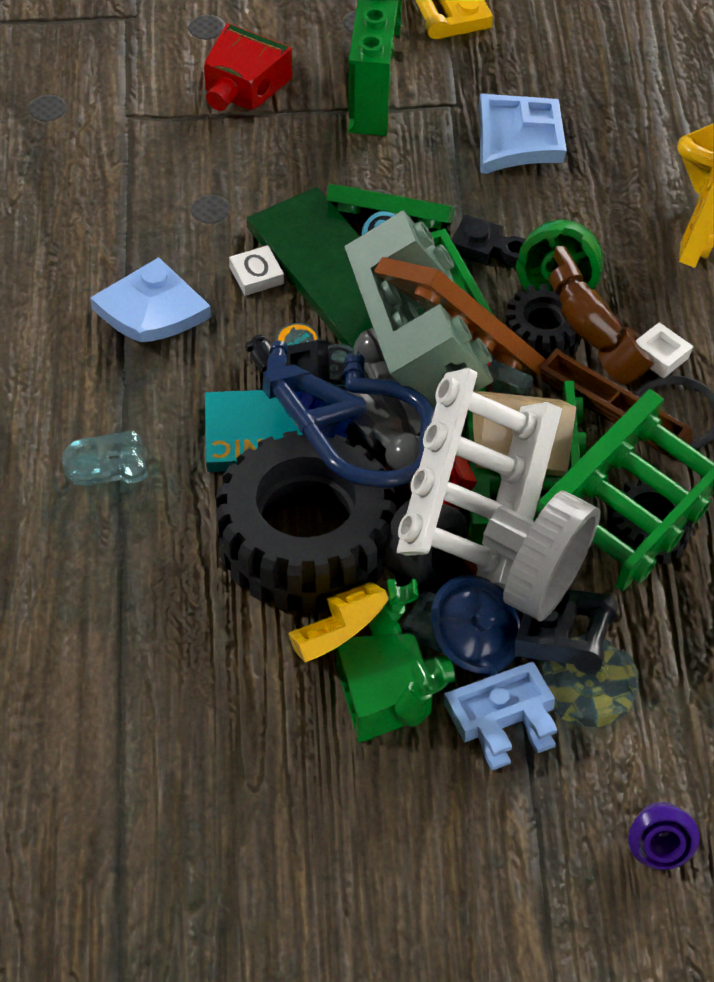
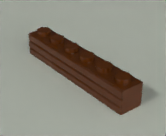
[540,348,693,461]

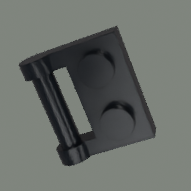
[515,589,618,674]

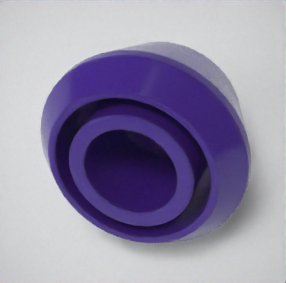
[628,802,700,870]

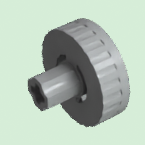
[482,490,600,621]

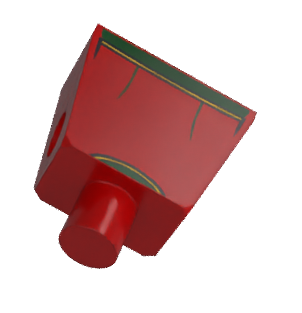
[204,23,293,111]

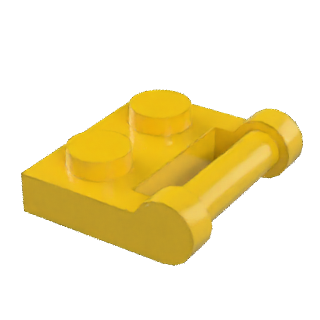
[415,0,493,39]

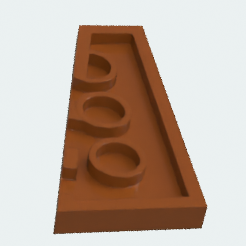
[374,257,546,375]

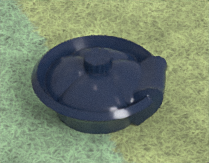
[431,575,521,678]

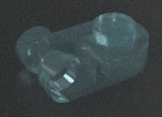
[62,431,148,486]

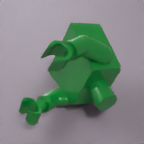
[335,579,455,743]

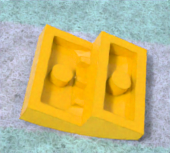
[288,582,389,663]

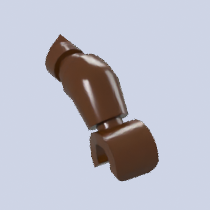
[549,246,655,386]

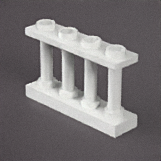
[397,368,562,589]

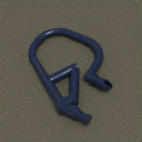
[263,341,435,488]

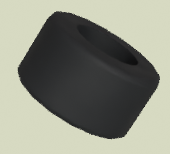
[383,500,467,588]

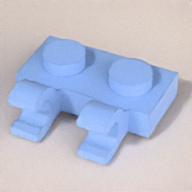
[444,661,557,770]

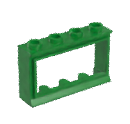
[348,0,402,136]

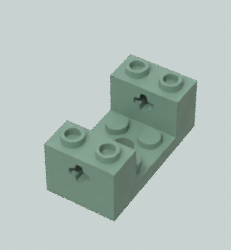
[344,210,494,410]

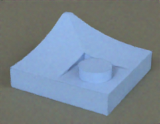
[478,94,567,174]
[90,257,211,342]

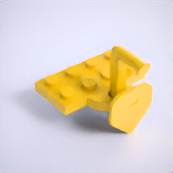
[677,123,714,268]

